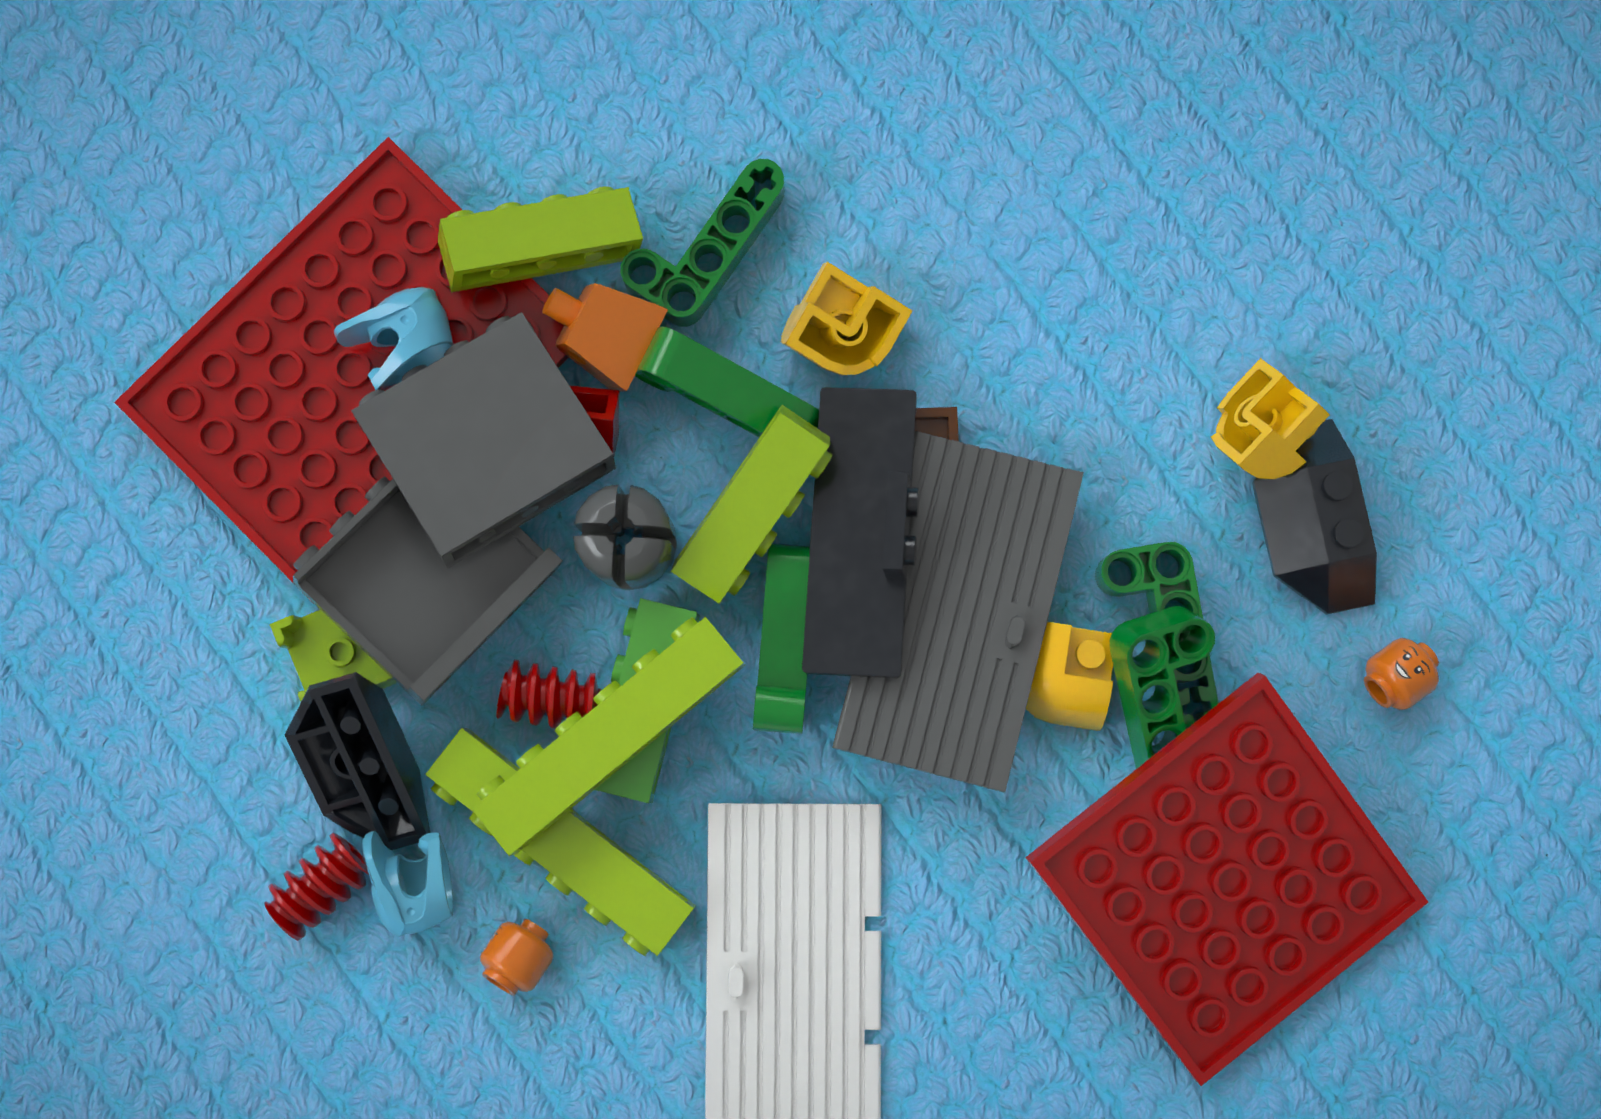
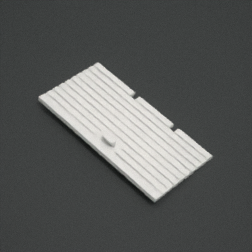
[705,803,882,1119]

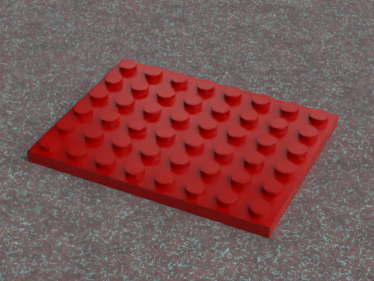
[114,137,569,604]

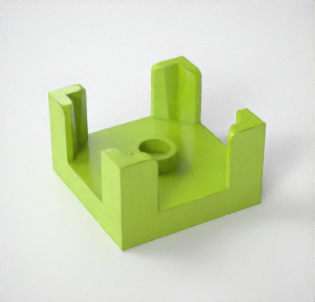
[269,610,397,702]

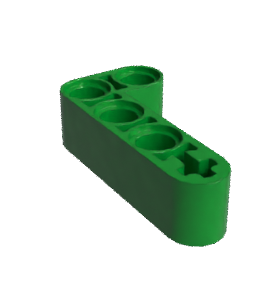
[620,159,784,327]
[635,327,819,437]
[1095,542,1219,729]
[753,544,810,734]
[1109,606,1215,769]

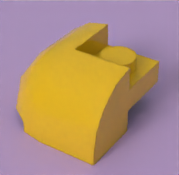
[780,262,913,375]
[1211,358,1330,479]
[1026,622,1113,731]

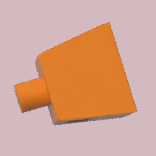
[542,283,668,392]

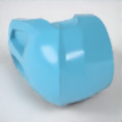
[334,287,454,390]
[362,831,453,937]

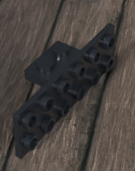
[802,387,919,678]

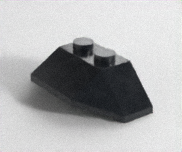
[1252,419,1377,615]
[285,672,430,850]

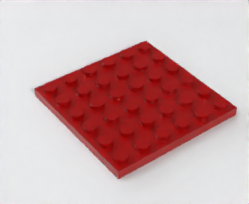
[1025,673,1428,1086]

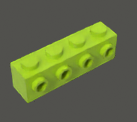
[438,186,643,292]
[671,405,832,604]

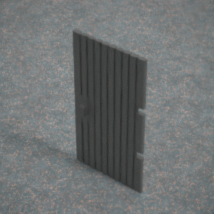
[832,431,1084,793]

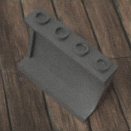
[351,312,616,568]
[293,477,563,706]

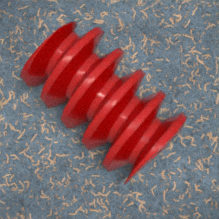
[496,659,602,729]
[264,832,369,941]

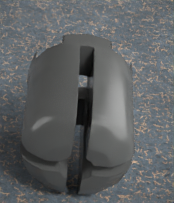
[573,484,677,590]

